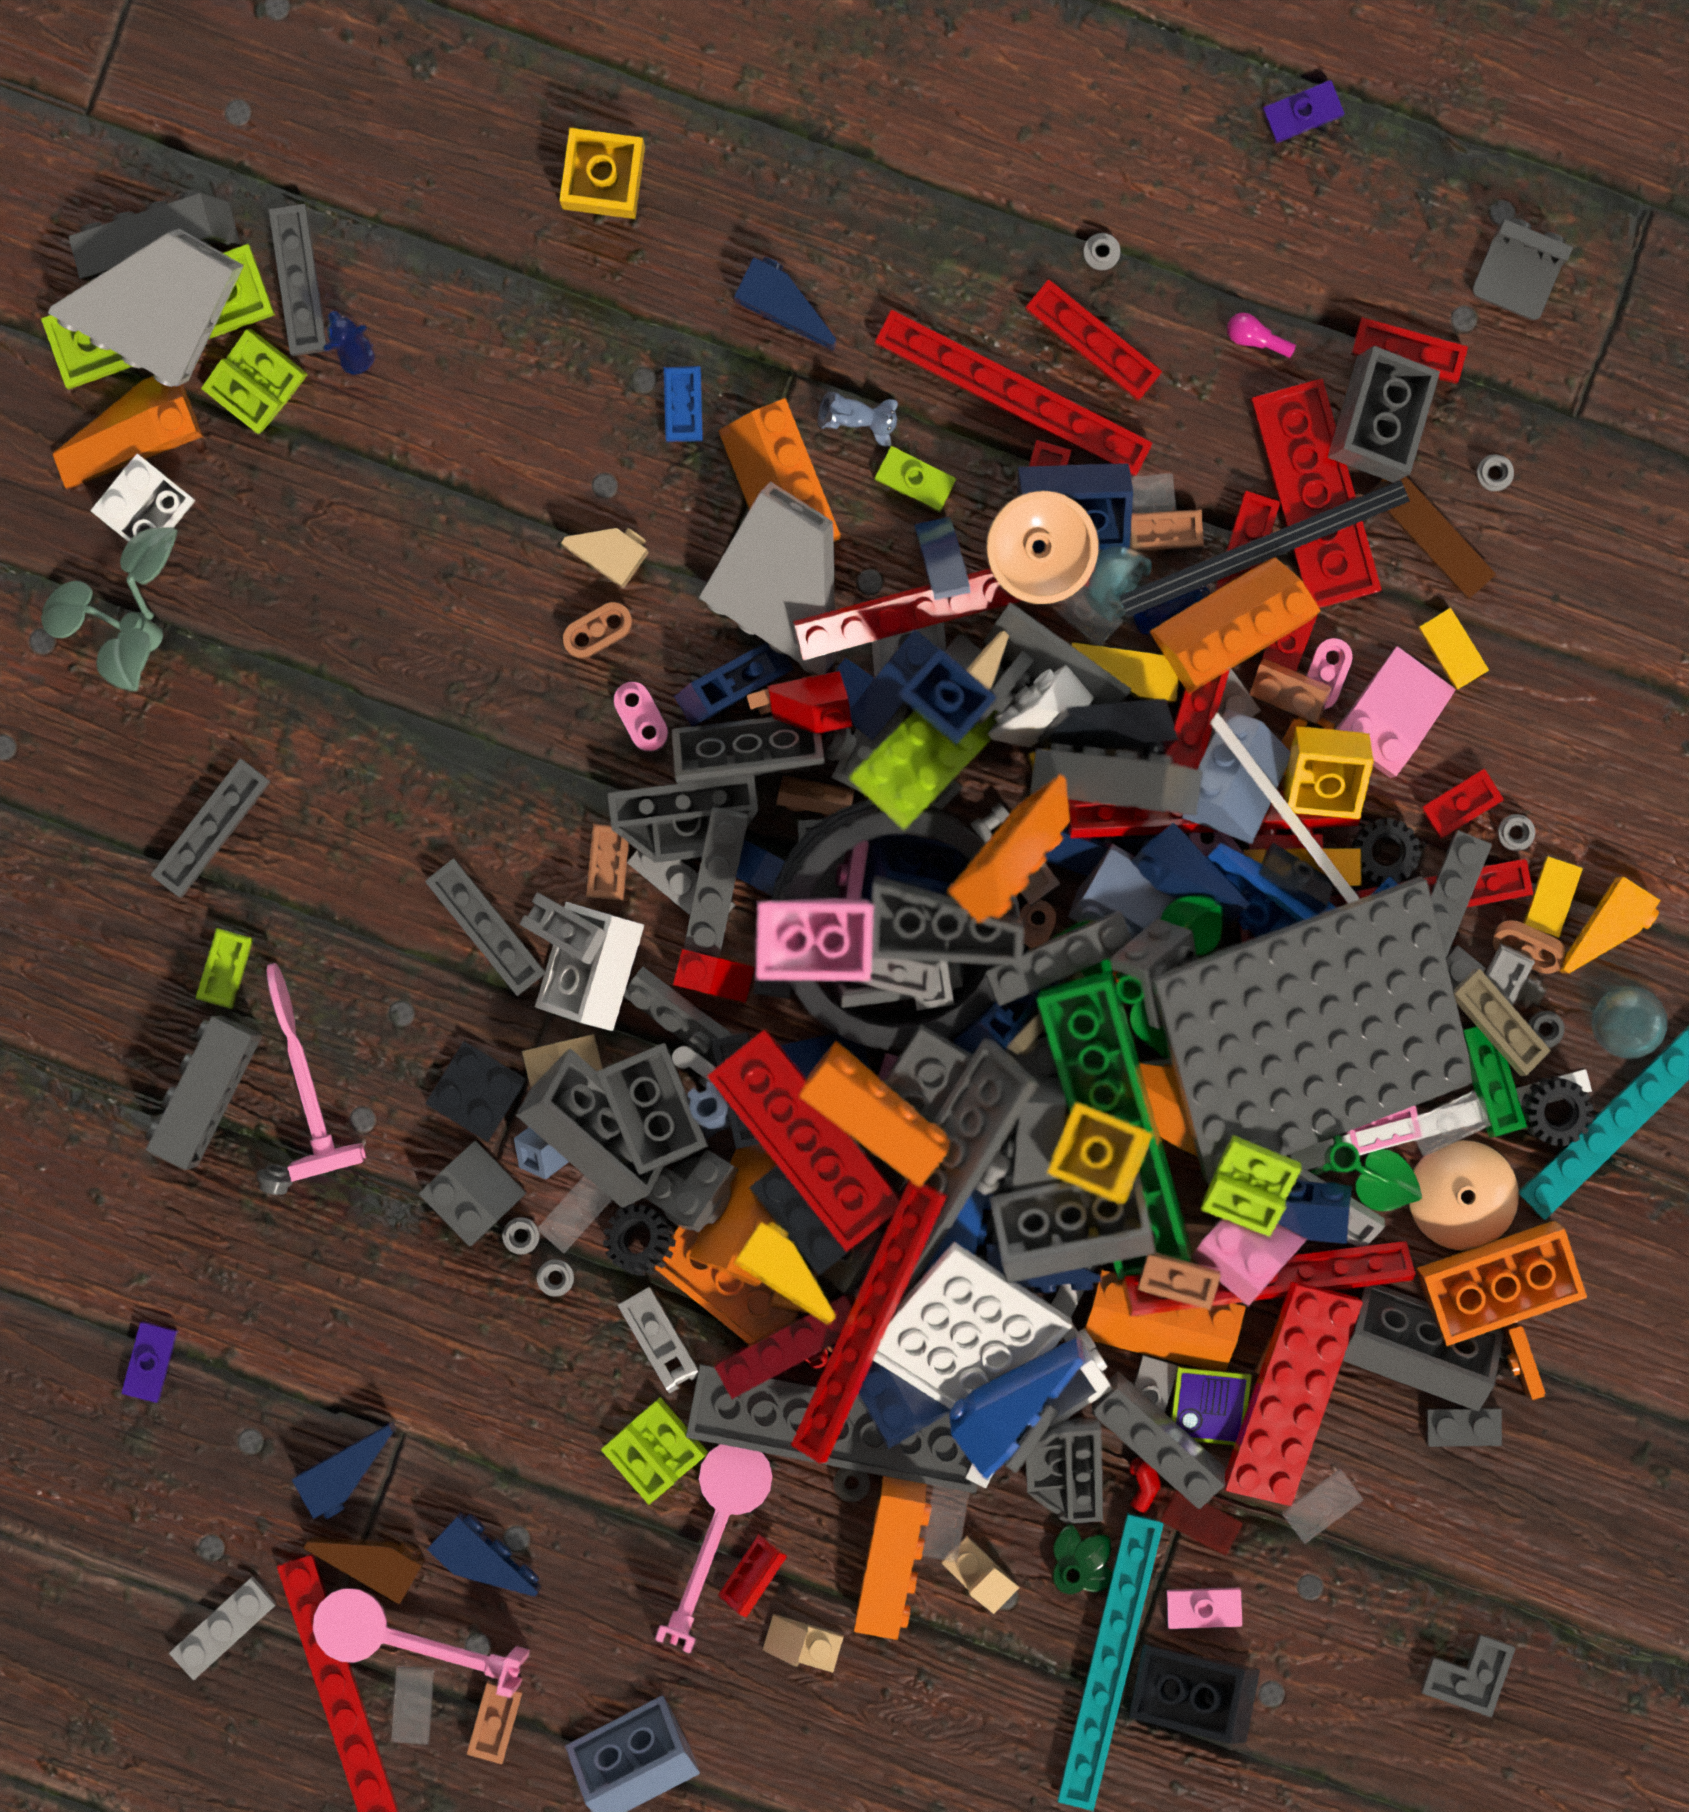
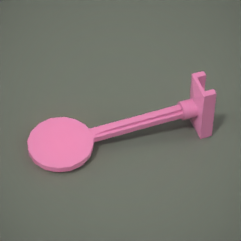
[267,963,367,1181]
[655,1444,772,1653]
[313,1588,530,1698]

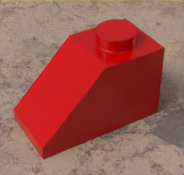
[767,671,852,734]
[673,949,755,1003]

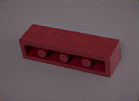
[714,1293,853,1399]

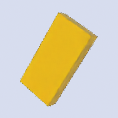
[1418,608,1489,690]
[1523,856,1583,938]

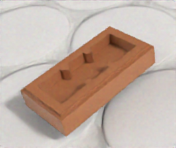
[1129,510,1204,552]
[586,824,629,901]

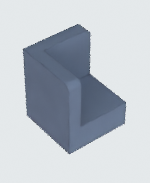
[514,1127,569,1180]

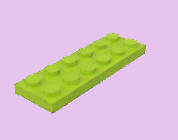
[41,244,275,390]
[849,703,1010,830]

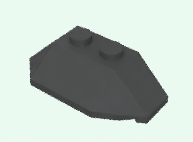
[608,774,759,863]
[1026,1418,1103,1524]

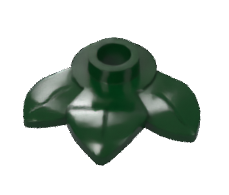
[1052,1524,1112,1594]

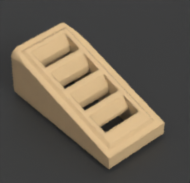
[966,631,1009,691]

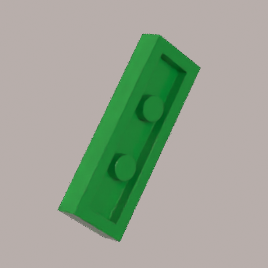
[1463,1026,1527,1138]

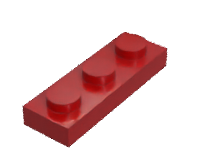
[1350,317,1468,384]

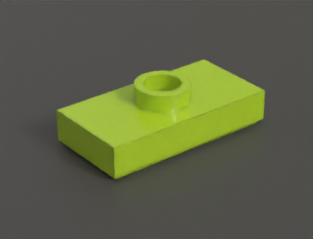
[875,446,956,513]
[196,928,254,1009]

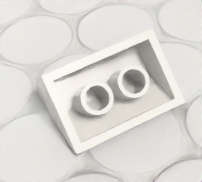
[535,902,644,1031]

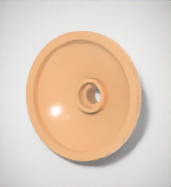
[986,491,1098,604]
[1409,1140,1519,1251]

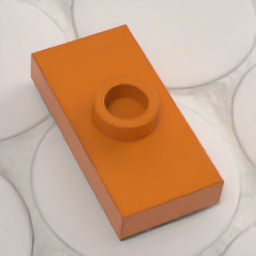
[1503,1323,1546,1400]

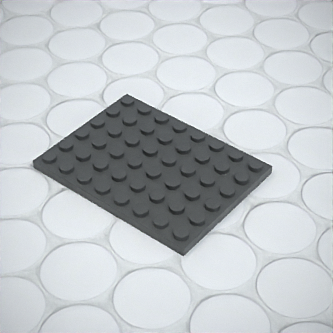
[1150,877,1472,1185]

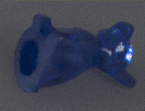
[323,311,375,375]
[1133,586,1211,635]

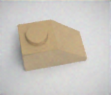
[561,528,648,589]

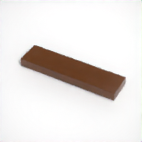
[1368,477,1496,600]

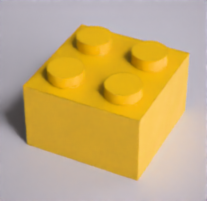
[560,128,645,219]
[1283,726,1374,819]
[1047,1103,1153,1204]

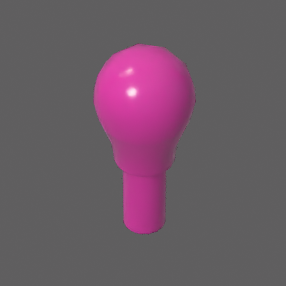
[1227,313,1296,358]

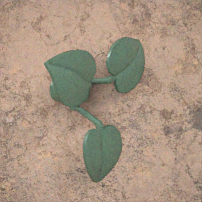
[41,527,178,691]

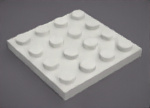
[873,1242,1073,1409]

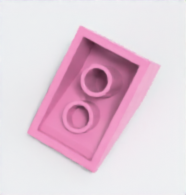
[1335,646,1456,778]
[756,899,873,980]
[1191,1219,1307,1306]

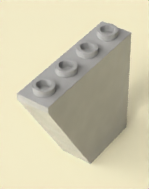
[48,228,244,387]
[699,482,836,675]

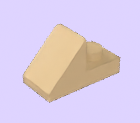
[522,1034,603,1087]
[941,1535,1020,1614]
[763,1614,844,1673]

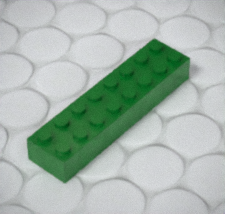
[1037,970,1192,1280]

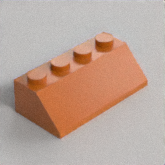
[718,398,841,542]
[1150,557,1321,694]
[948,774,1070,923]
[689,1144,777,1287]
[1416,1220,1587,1346]
[1084,1267,1246,1371]

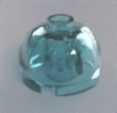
[1082,546,1152,622]
[1592,986,1668,1059]

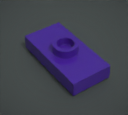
[1262,80,1345,144]
[121,1321,178,1403]

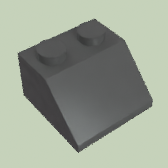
[419,1140,527,1247]

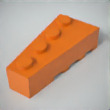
[799,1041,951,1187]
[854,1476,932,1640]

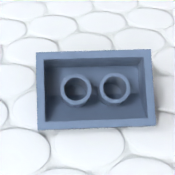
[1183,709,1290,843]
[1068,844,1176,939]
[565,1695,700,1812]

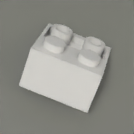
[91,454,195,542]
[988,665,1094,747]

